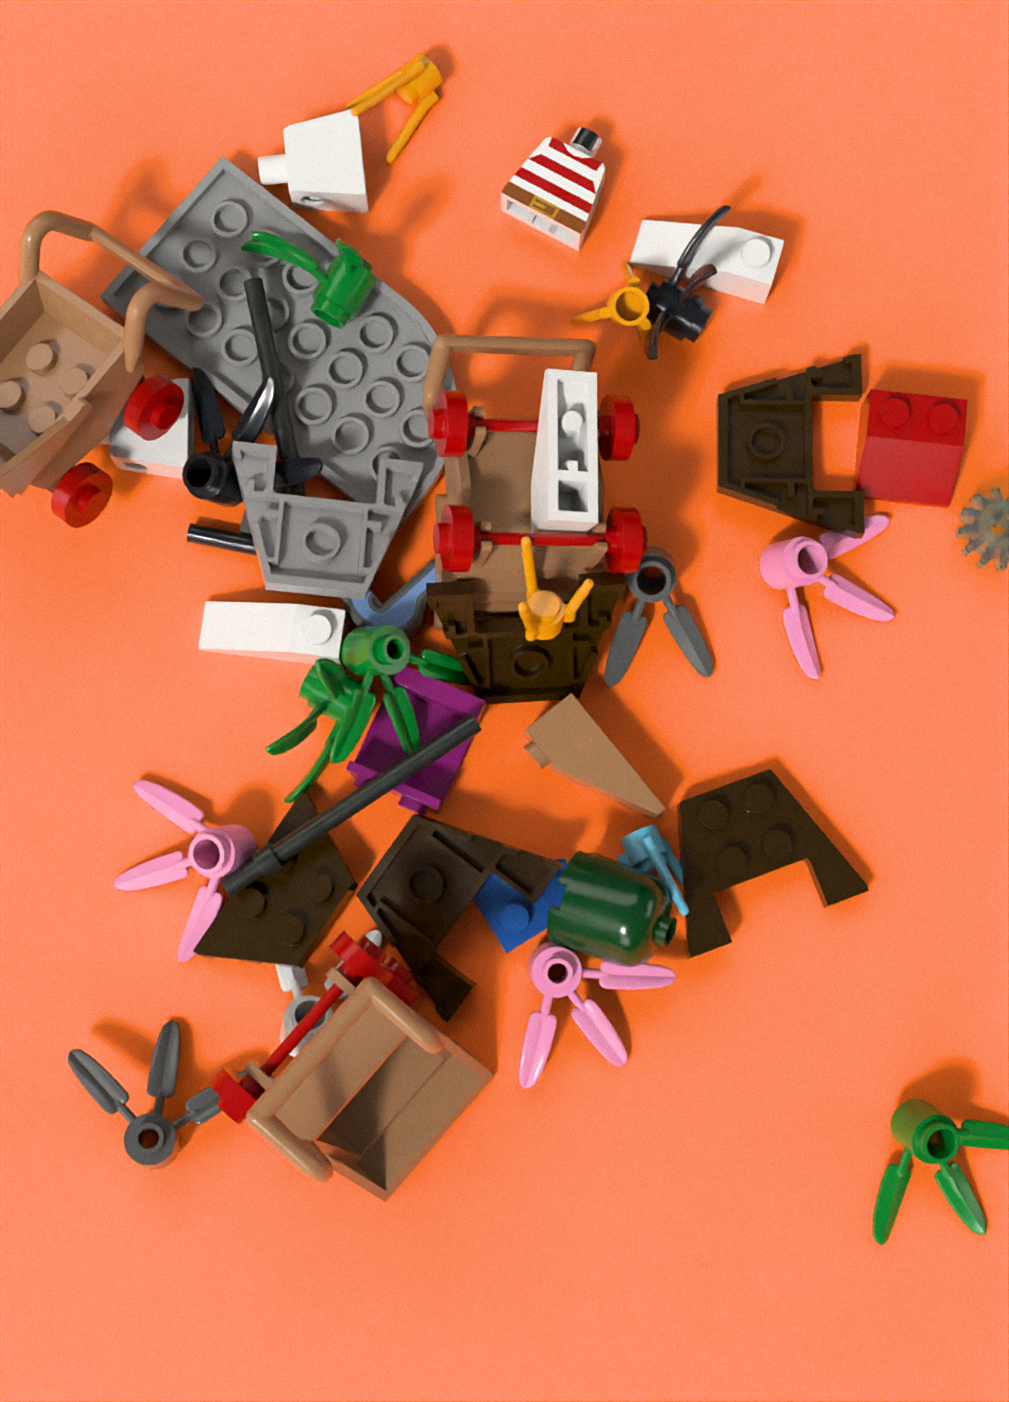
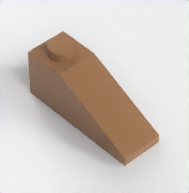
[523,693,666,819]

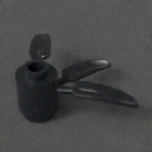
[644,205,731,360]
[182,367,323,507]

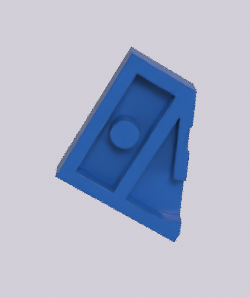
[474,859,568,954]

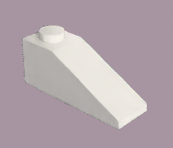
[629,220,784,304]
[531,368,598,533]
[198,601,350,668]

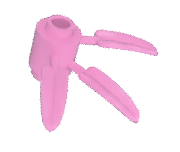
[759,515,895,679]
[113,780,257,962]
[519,942,676,1088]

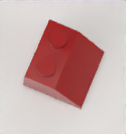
[853,389,968,508]

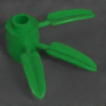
[241,231,377,329]
[330,624,471,764]
[265,658,372,803]
[873,1099,1009,1245]

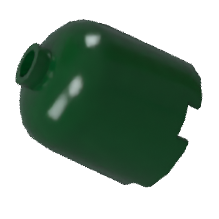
[547,851,677,968]

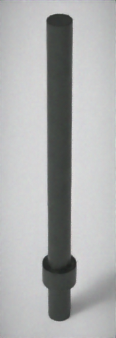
[243,278,307,496]
[220,714,482,896]

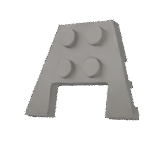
[232,441,424,600]

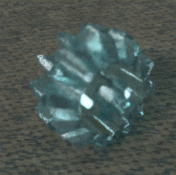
[955,487,1009,572]

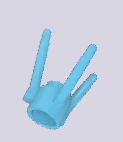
[616,825,689,915]

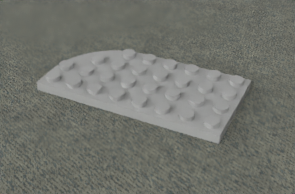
[100,156,456,536]

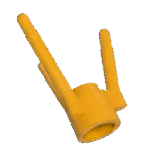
[347,53,442,163]
[572,262,651,341]
[518,536,594,641]

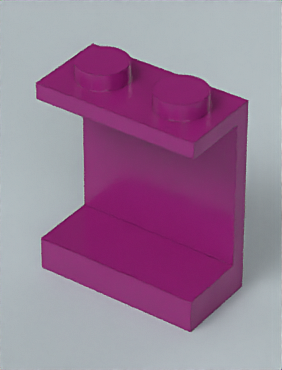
[346,666,486,816]

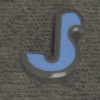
[342,560,435,641]

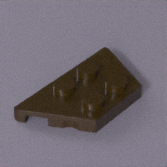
[193,792,359,969]

